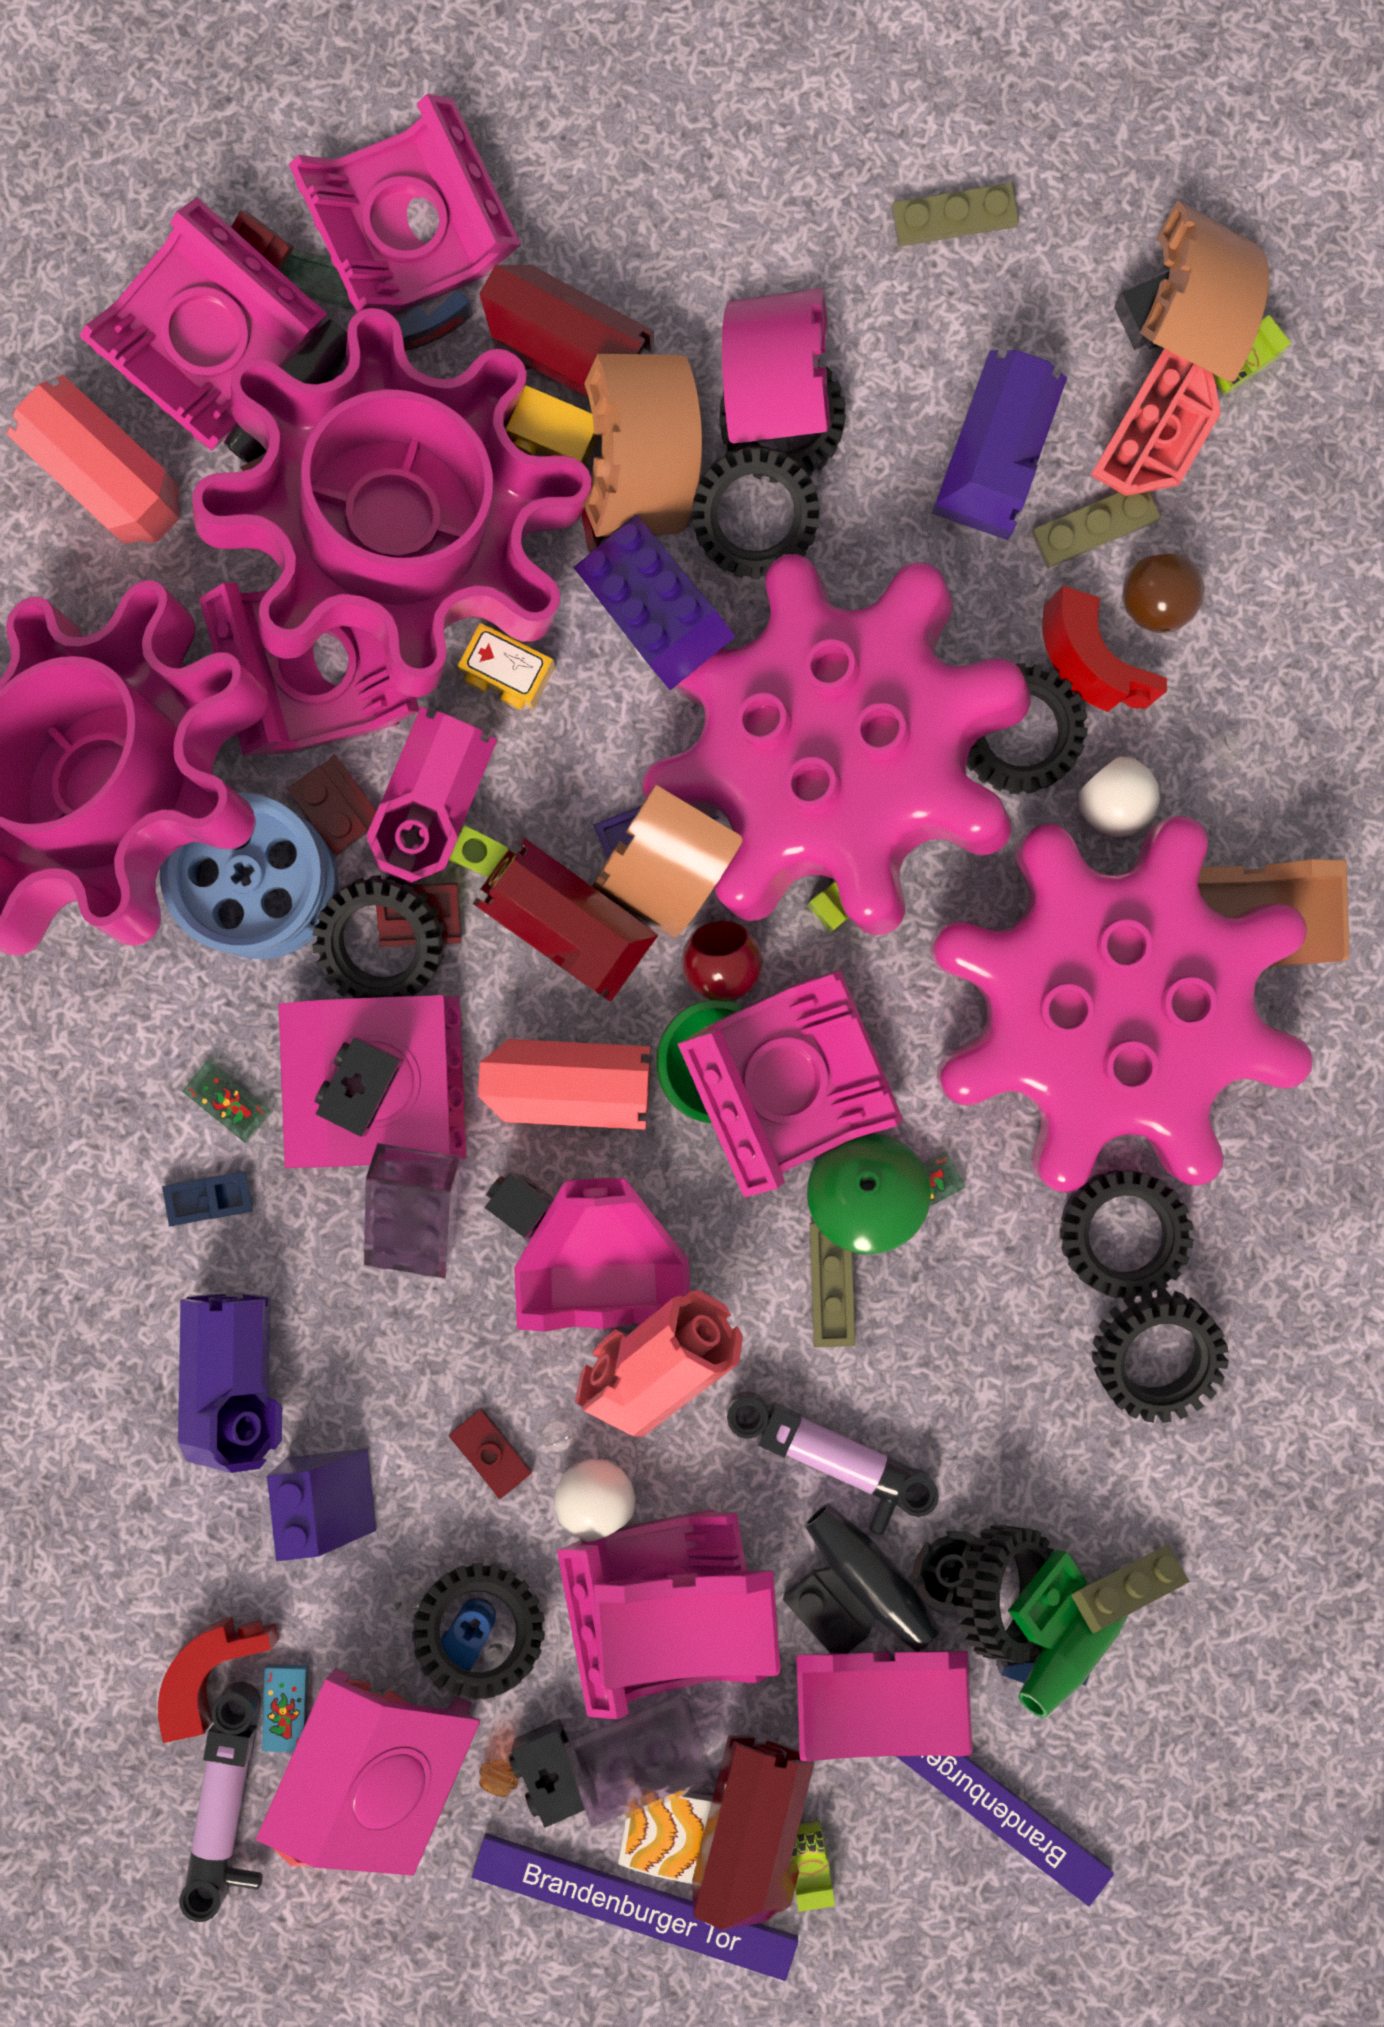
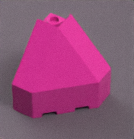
[514,1178,690,1332]

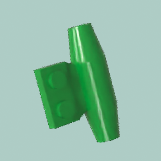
[1008,1550,1129,1718]

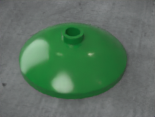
[656,1000,745,1124]
[807,1133,931,1255]

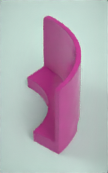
[722,287,831,444]
[594,1570,781,1690]
[797,1651,973,1762]

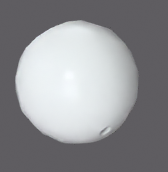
[1077,756,1160,838]
[554,1459,636,1542]

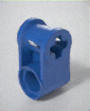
[441,1598,496,1671]

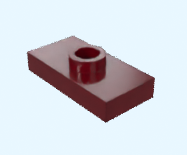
[448,1407,533,1499]

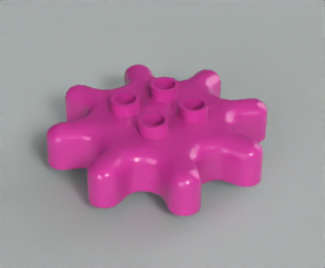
[192,308,592,698]
[642,554,1031,936]
[0,580,269,956]
[930,815,1313,1193]

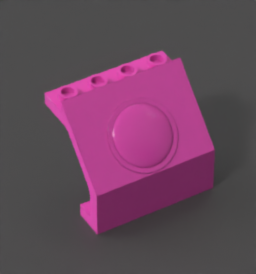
[288,94,521,315]
[79,197,327,451]
[199,583,419,756]
[678,969,903,1198]
[278,995,466,1168]
[557,1509,767,1719]
[255,1668,481,1876]

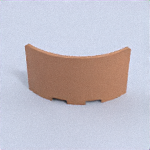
[1140,200,1269,382]
[584,354,702,537]
[592,784,743,938]
[1198,859,1350,966]

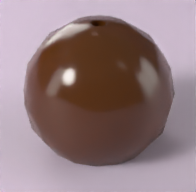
[1122,554,1205,633]

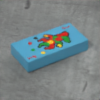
[262,1664,308,1752]

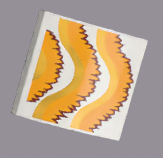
[618,1779,713,1884]

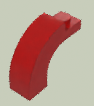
[1042,585,1167,712]
[158,1617,279,1743]

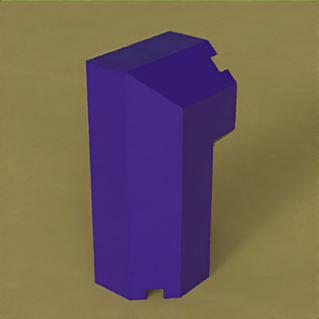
[931,350,1067,540]
[178,1294,283,1473]

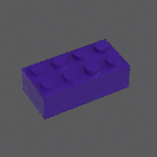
[573,515,735,690]

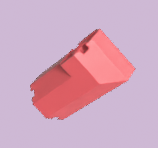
[7,375,179,544]
[478,1039,651,1130]
[575,1289,743,1437]

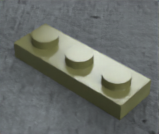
[892,183,1019,247]
[1031,492,1161,569]
[809,1222,855,1347]
[1071,1544,1190,1634]

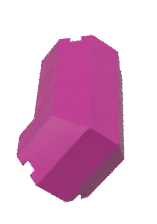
[366,707,497,883]

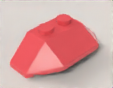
[1090,348,1221,496]

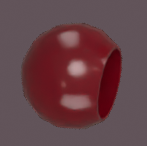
[681,921,763,1002]

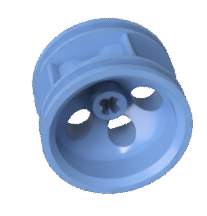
[159,793,339,959]

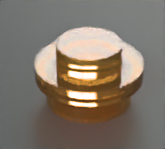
[479,1759,519,1797]

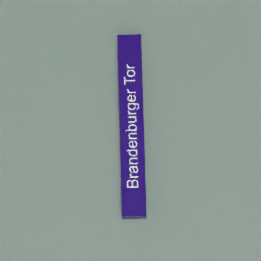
[896,1756,1114,1907]
[471,1833,799,1981]

